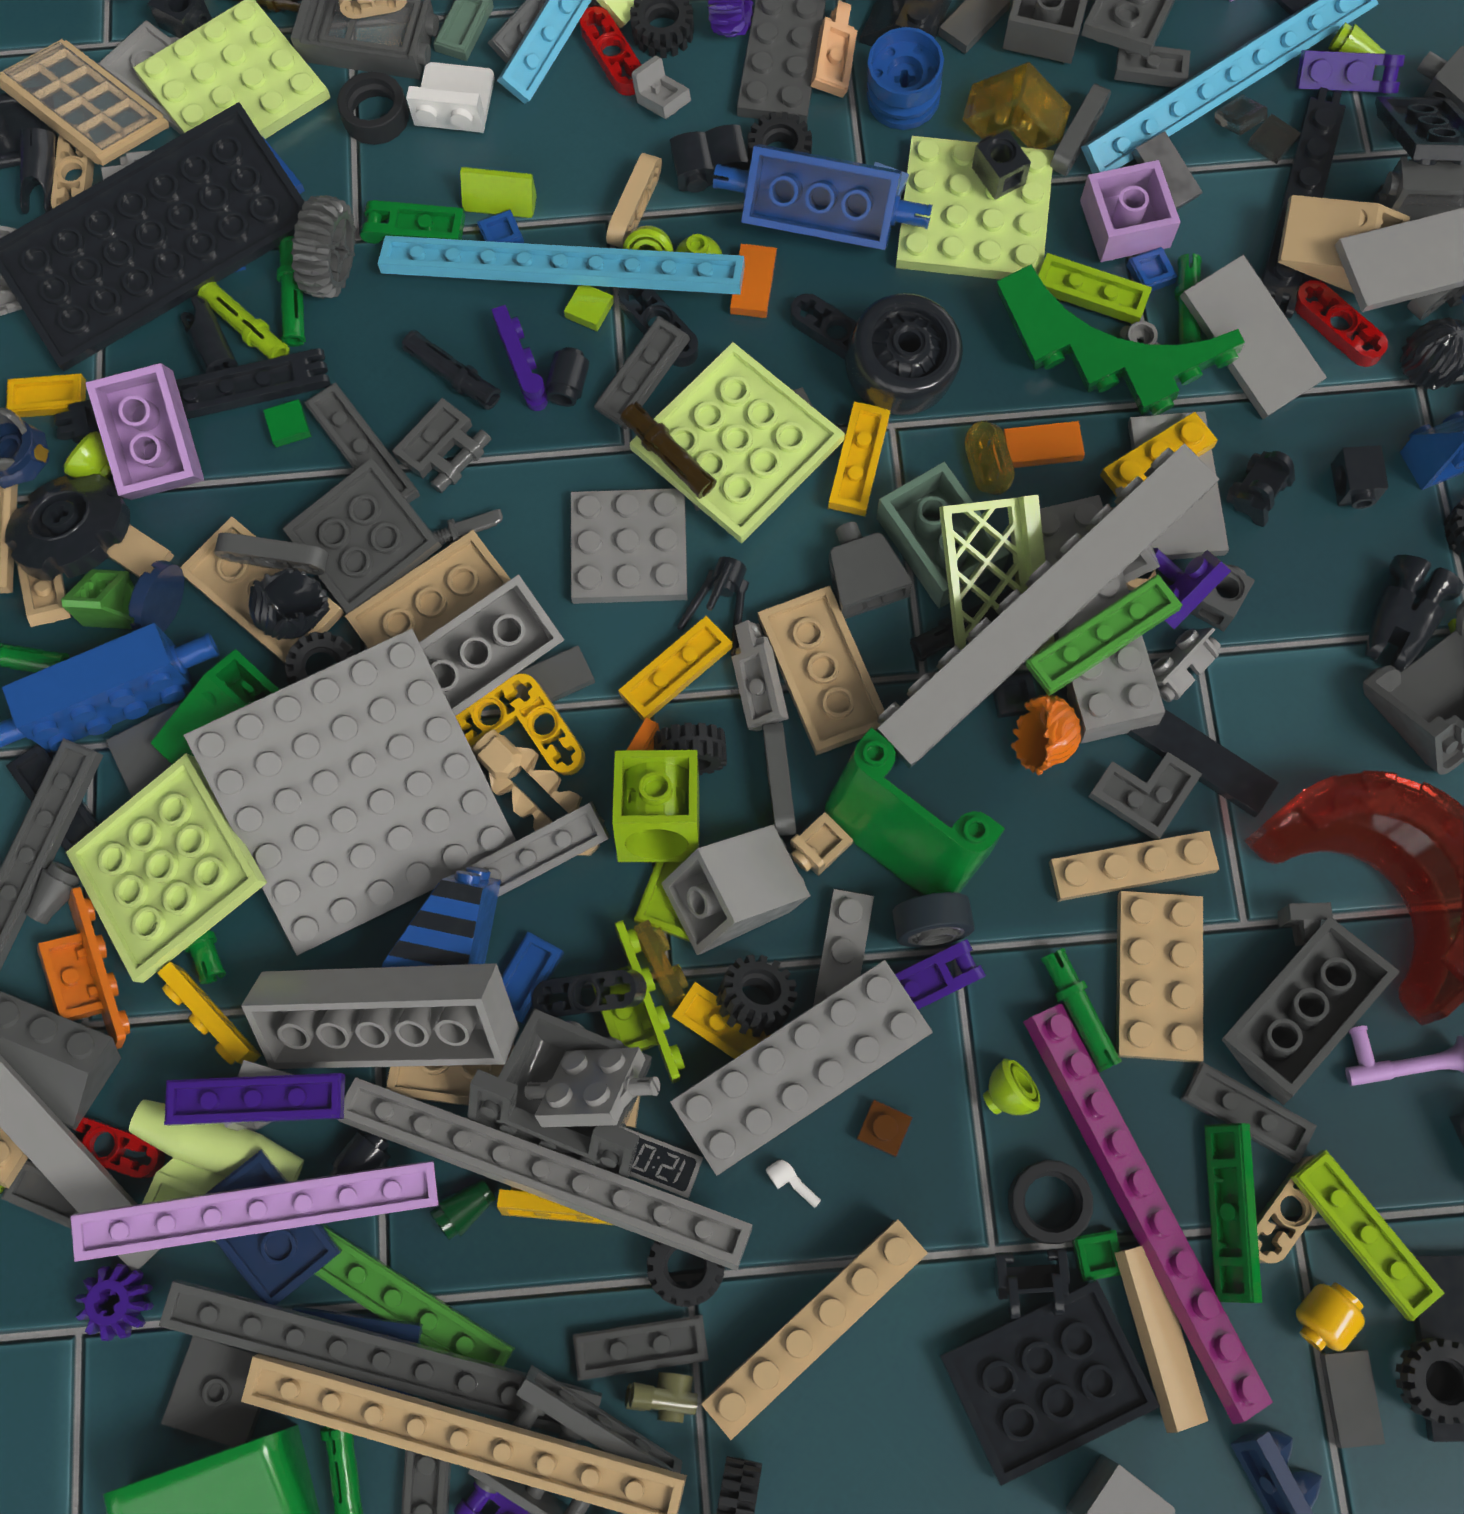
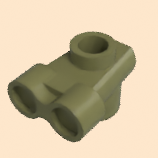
[625,1372,698,1423]

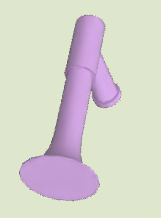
[1345,1026,1464,1086]

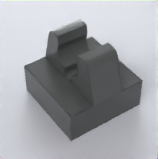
[1277,902,1333,946]

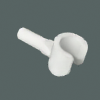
[766,1160,821,1208]

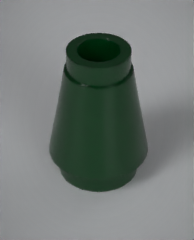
[429,1179,496,1240]

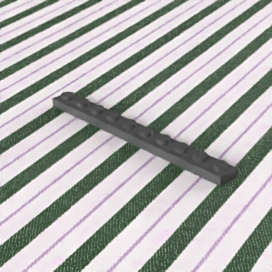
[159,1279,602,1441]

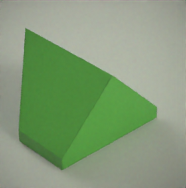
[61,569,134,629]

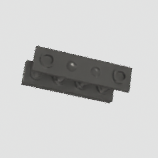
[468,1365,682,1514]

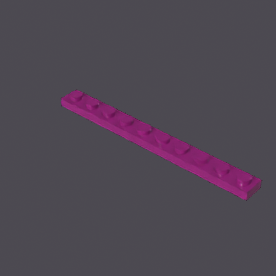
[1023,1003,1273,1424]

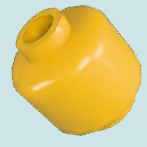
[1296,1282,1365,1351]

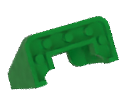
[825,727,1005,896]
[102,1425,320,1514]

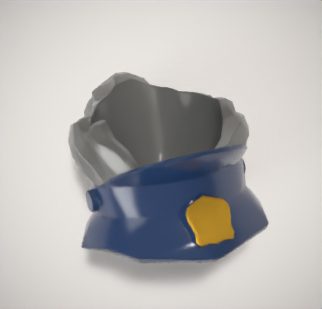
[0,408,49,489]

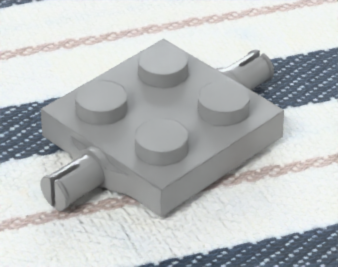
[524,1047,660,1127]

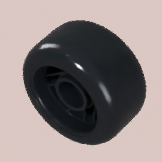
[845,293,963,415]

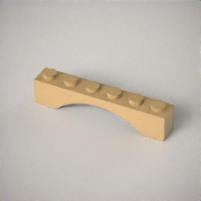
[701,1219,928,1440]

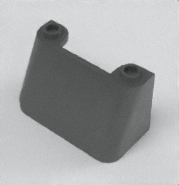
[1363,601,1464,775]

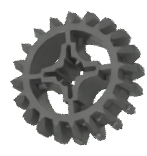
[291,195,356,299]

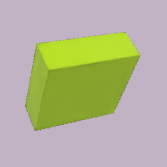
[564,285,614,332]

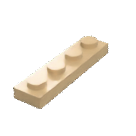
[1049,831,1219,901]

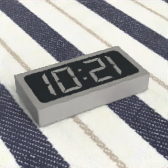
[624,1127,703,1199]

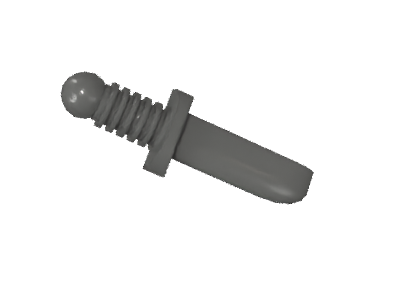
[433,509,503,545]

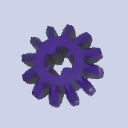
[707,0,753,37]
[74,1264,154,1341]

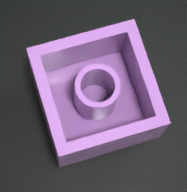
[1080,160,1181,262]

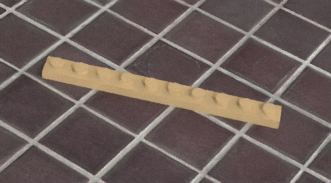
[241,1353,687,1514]

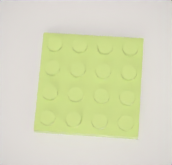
[133,0,331,139]
[896,136,1054,279]
[629,342,845,544]
[66,753,267,983]

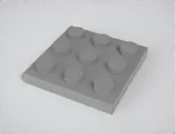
[571,489,688,604]

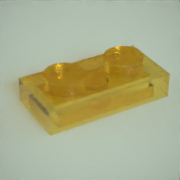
[634,919,689,1007]

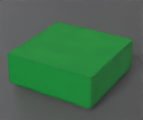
[263,399,312,448]
[1072,1230,1121,1282]

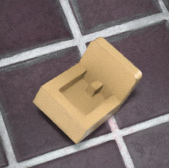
[790,812,853,876]

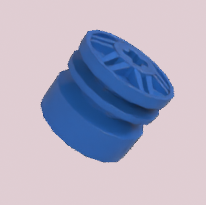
[867,27,944,130]

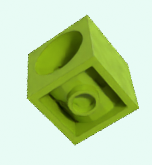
[612,750,699,862]

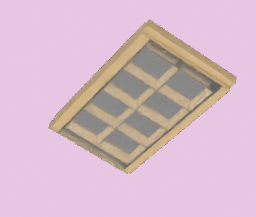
[0,39,169,166]

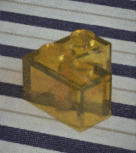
[962,62,1071,149]

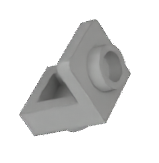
[632,56,691,119]

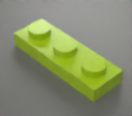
[1038,253,1152,324]

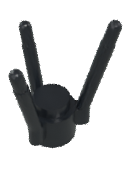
[677,556,749,656]

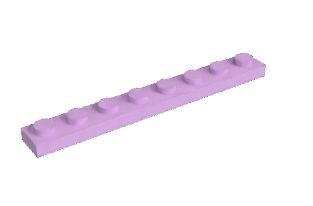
[71,1160,438,1262]

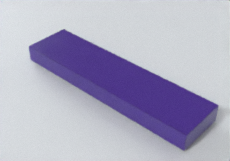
[164,1073,345,1126]

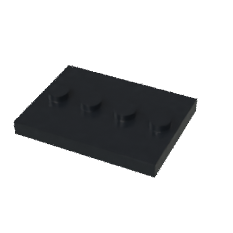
[939,1280,1160,1486]

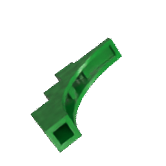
[997,264,1245,416]

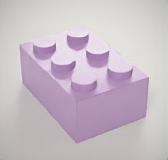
[85,363,205,500]

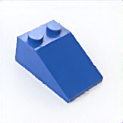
[1400,411,1464,490]

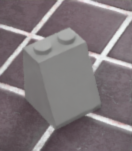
[661,824,811,955]

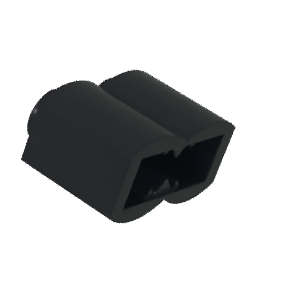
[670,124,749,193]

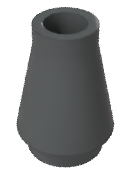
[25,861,80,924]

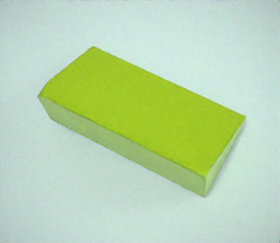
[460,167,537,218]

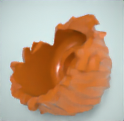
[1011,694,1082,775]

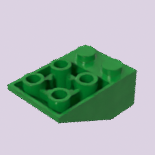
[151,649,279,765]

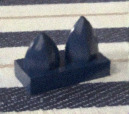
[1231,1431,1322,1514]

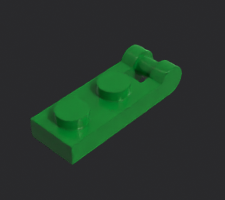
[360,200,466,244]

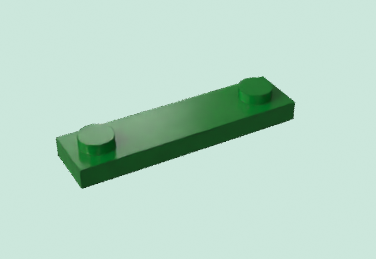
[1204,1123,1262,1303]

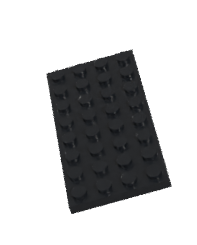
[0,102,305,371]

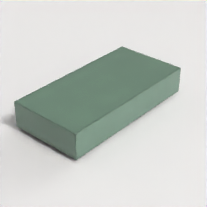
[433,0,494,61]

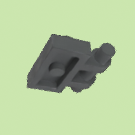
[392,398,492,493]

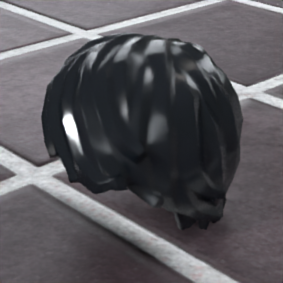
[1400,317,1464,390]
[248,568,329,640]

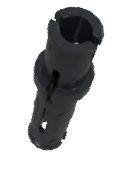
[402,330,501,410]
[910,588,1014,661]

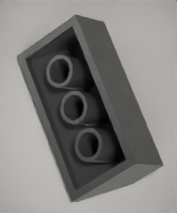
[1222,917,1400,1105]
[0,991,121,1130]

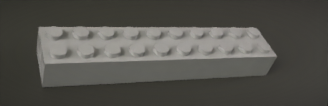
[877,443,1219,769]

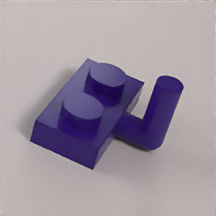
[1153,548,1231,629]

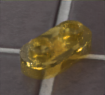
[965,421,1014,495]

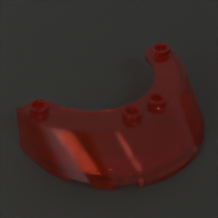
[1244,771,1464,1026]

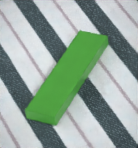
[1025,574,1182,696]

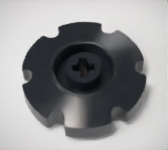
[5,474,130,581]

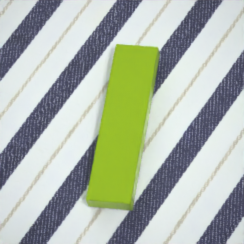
[1290,1150,1445,1321]

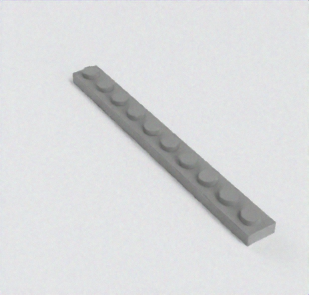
[337,1077,753,1271]

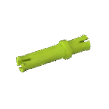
[198,282,290,359]

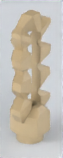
[472,729,604,856]

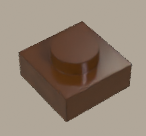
[856,1100,913,1157]

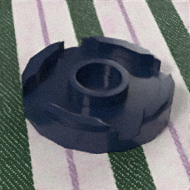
[129,560,185,632]

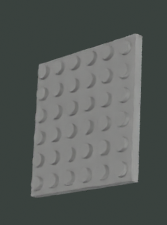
[184,628,516,955]

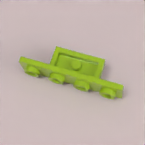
[591,920,685,1084]

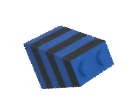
[382,867,501,967]

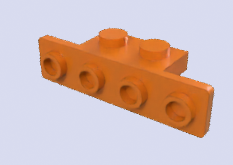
[37,887,130,1049]

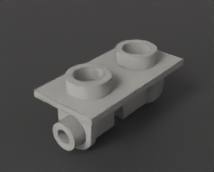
[1152,627,1221,702]

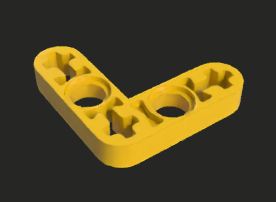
[456,674,585,775]

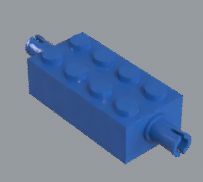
[713,144,933,250]
[0,623,220,752]

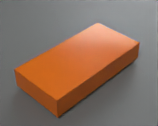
[730,244,777,318]
[1003,421,1085,469]

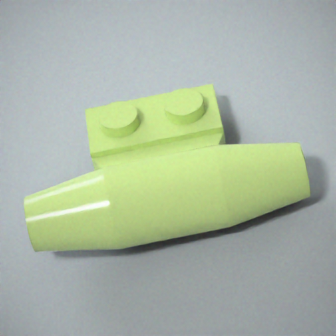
[129,1100,304,1242]

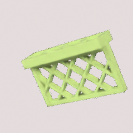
[939,495,1054,656]

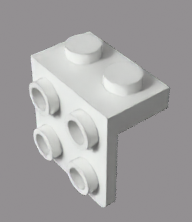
[406,62,495,133]

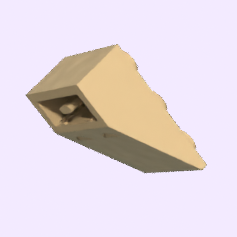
[1278,195,1410,293]

